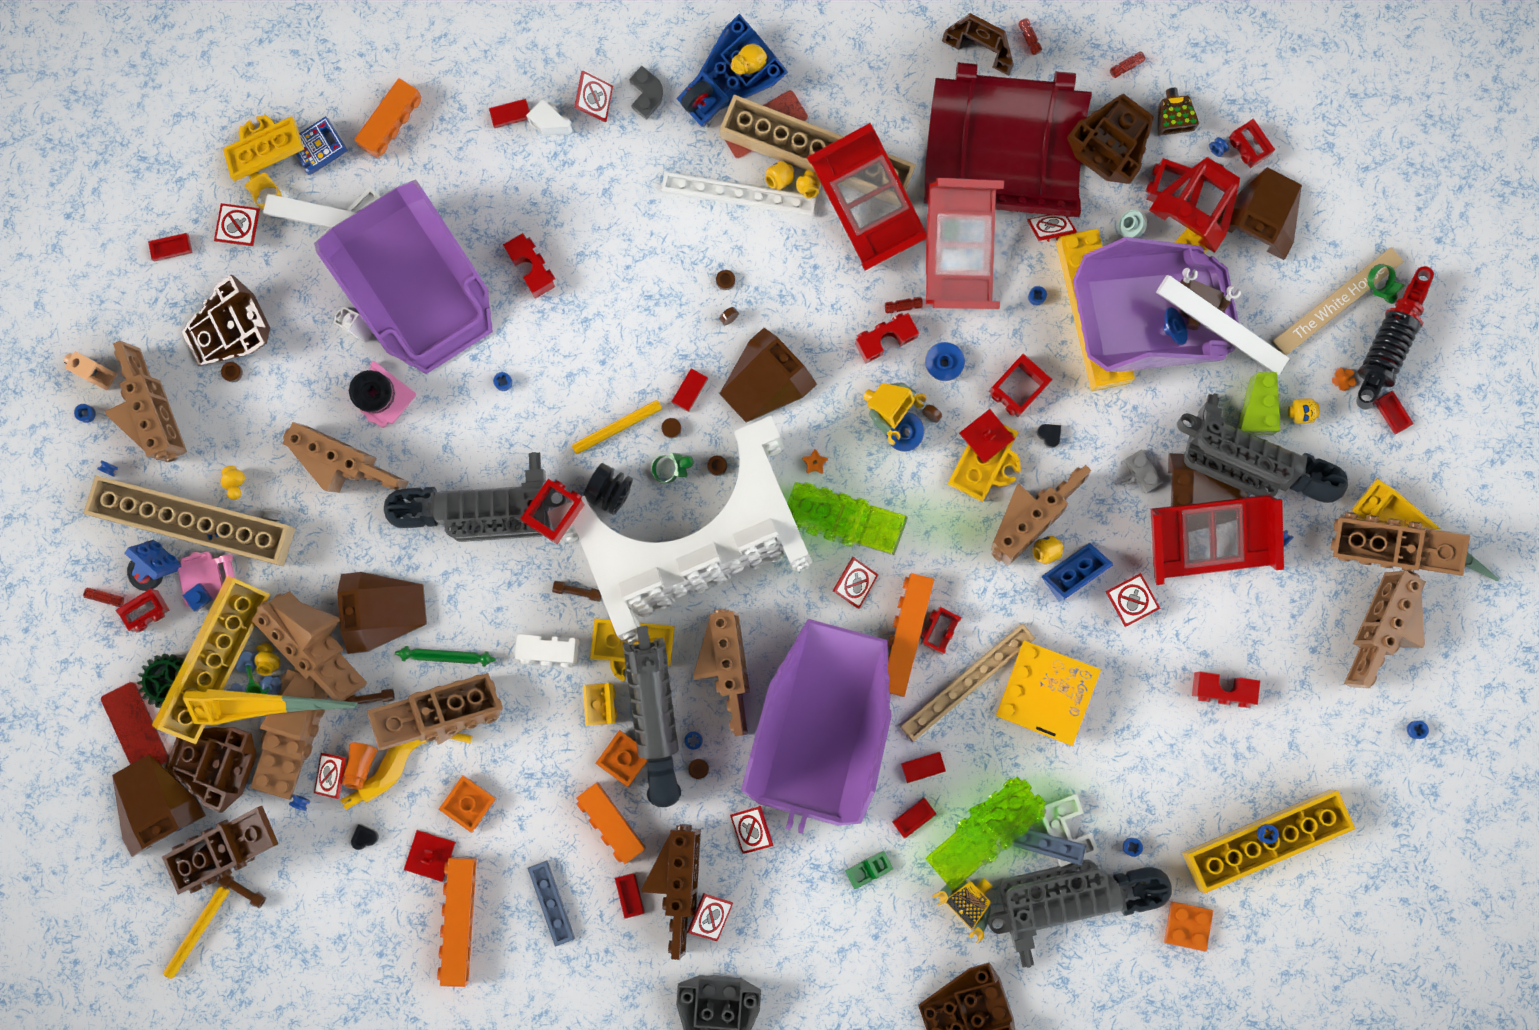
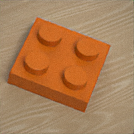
[595,730,647,787]
[438,775,497,833]
[1164,901,1213,952]

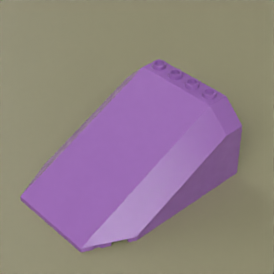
[314,179,493,374]
[1073,237,1239,372]

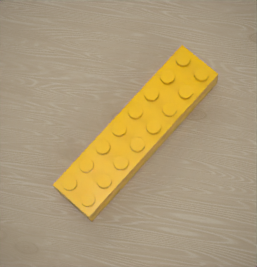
[1056,228,1135,392]
[152,576,270,744]
[1181,789,1355,893]

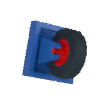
[676,70,730,127]
[124,539,181,591]

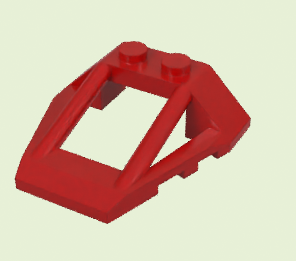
[1149,157,1240,253]

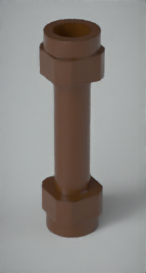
[552,581,601,602]
[344,689,395,704]
[217,875,266,908]

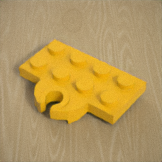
[223,114,304,182]
[947,424,1021,502]
[590,618,675,682]

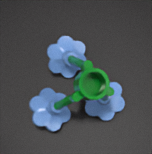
[226,650,282,695]

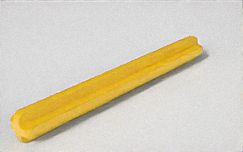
[572,400,662,454]
[163,886,230,979]

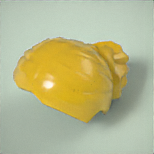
[730,44,767,75]

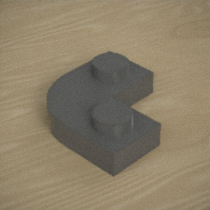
[629,66,663,120]

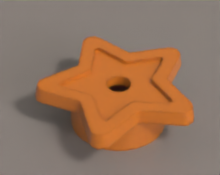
[802,449,828,474]

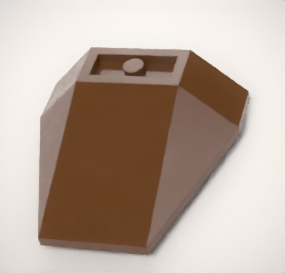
[1216,167,1302,260]
[719,328,817,423]
[337,572,427,654]
[112,754,206,857]
[918,962,1015,1030]

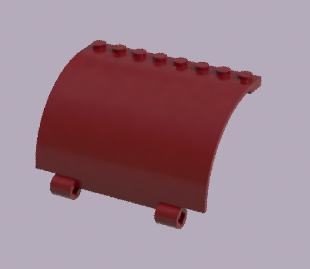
[924,62,1092,217]

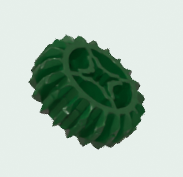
[137,654,184,708]

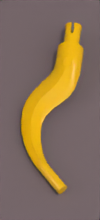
[340,733,473,810]

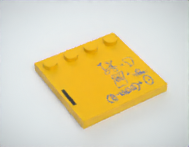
[996,640,1102,746]

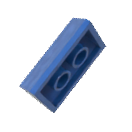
[1041,543,1113,602]

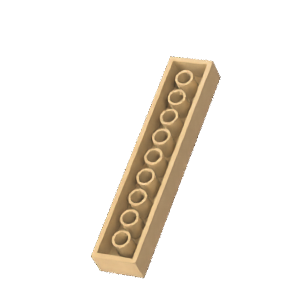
[720,95,916,207]
[83,475,295,567]

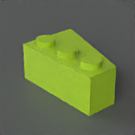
[1237,372,1280,435]

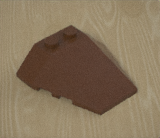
[942,13,1014,76]
[1067,93,1154,184]
[182,275,270,366]
[1168,453,1248,532]
[165,727,257,813]

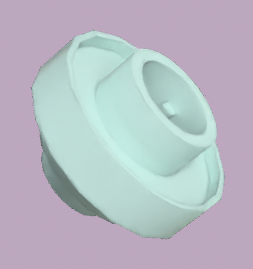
[1118,210,1147,238]

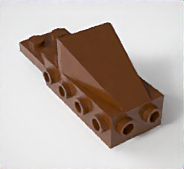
[162,806,279,895]
[642,824,701,960]

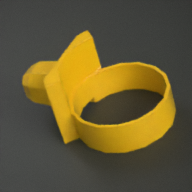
[244,172,282,210]

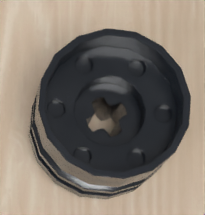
[348,370,395,414]
[583,463,633,515]

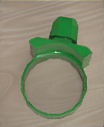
[1367,264,1405,304]
[651,452,694,483]

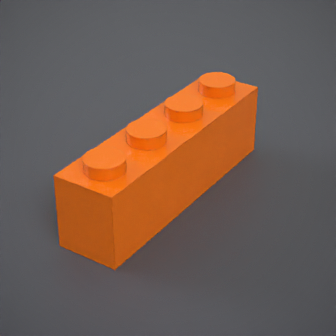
[354,78,422,159]
[576,782,646,864]

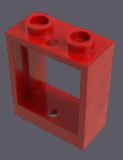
[1145,158,1205,207]
[989,354,1053,417]
[520,479,585,545]

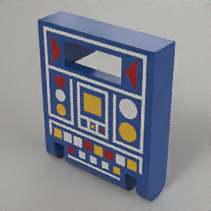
[296,116,348,175]

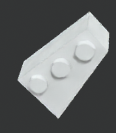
[515,634,580,668]

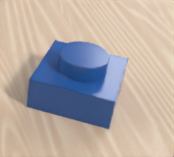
[182,583,213,612]

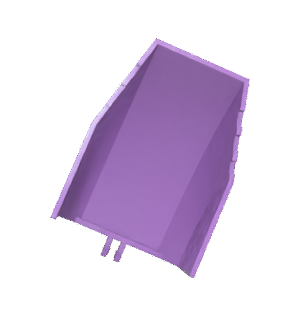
[741,619,891,834]

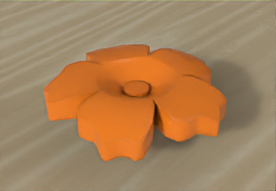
[1332,367,1357,391]

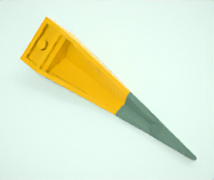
[1352,478,1499,581]
[183,689,358,725]

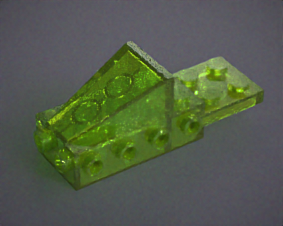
[787,482,908,556]
[925,776,1047,891]

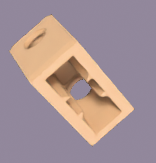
[64,352,117,390]

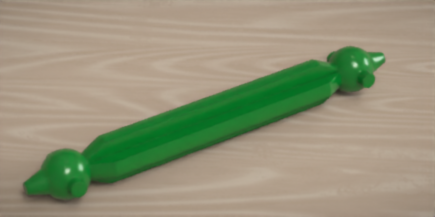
[395,646,496,667]

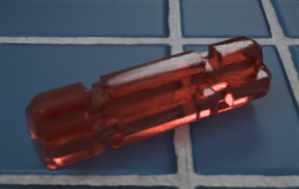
[1019,18,1042,55]
[1110,51,1146,78]
[884,297,923,314]
[83,587,124,607]

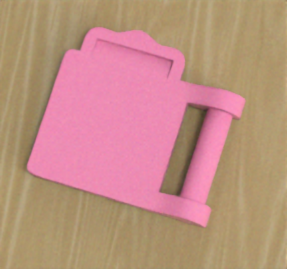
[360,361,416,428]
[178,552,235,606]

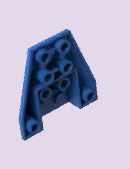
[699,14,788,110]

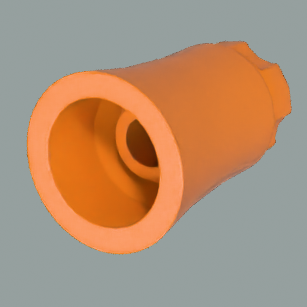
[342,742,378,790]

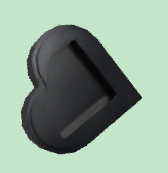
[1037,424,1061,448]
[351,824,379,850]

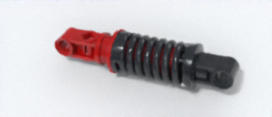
[1356,266,1434,410]

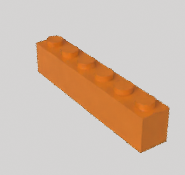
[888,573,934,697]
[437,857,477,987]

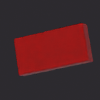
[489,99,530,128]
[148,233,192,262]
[671,368,708,412]
[1375,390,1414,434]
[901,752,946,783]
[892,797,937,839]
[615,872,645,919]

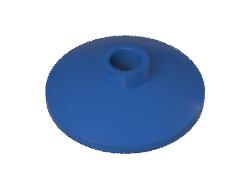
[1164,307,1188,345]
[925,342,965,381]
[886,412,924,452]

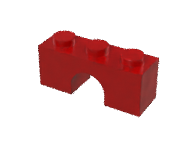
[503,233,555,299]
[855,313,919,364]
[1192,672,1260,708]

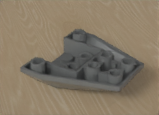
[676,975,761,1030]

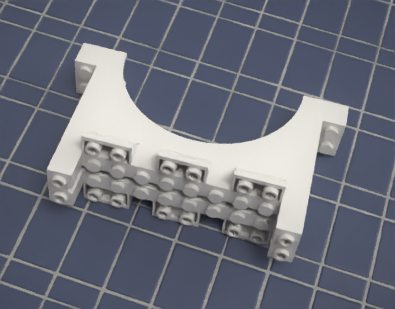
[547,416,812,643]

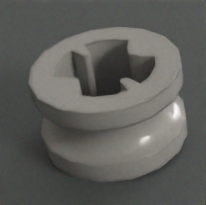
[261,509,281,521]

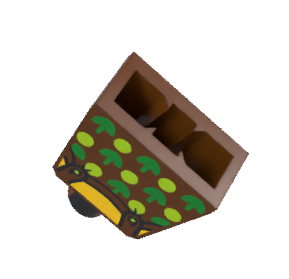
[1158,87,1199,136]

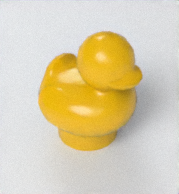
[796,170,820,199]
[220,466,246,500]
[254,642,280,676]

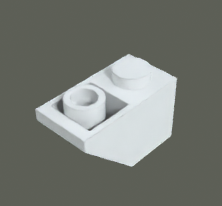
[526,99,573,135]
[333,307,373,343]

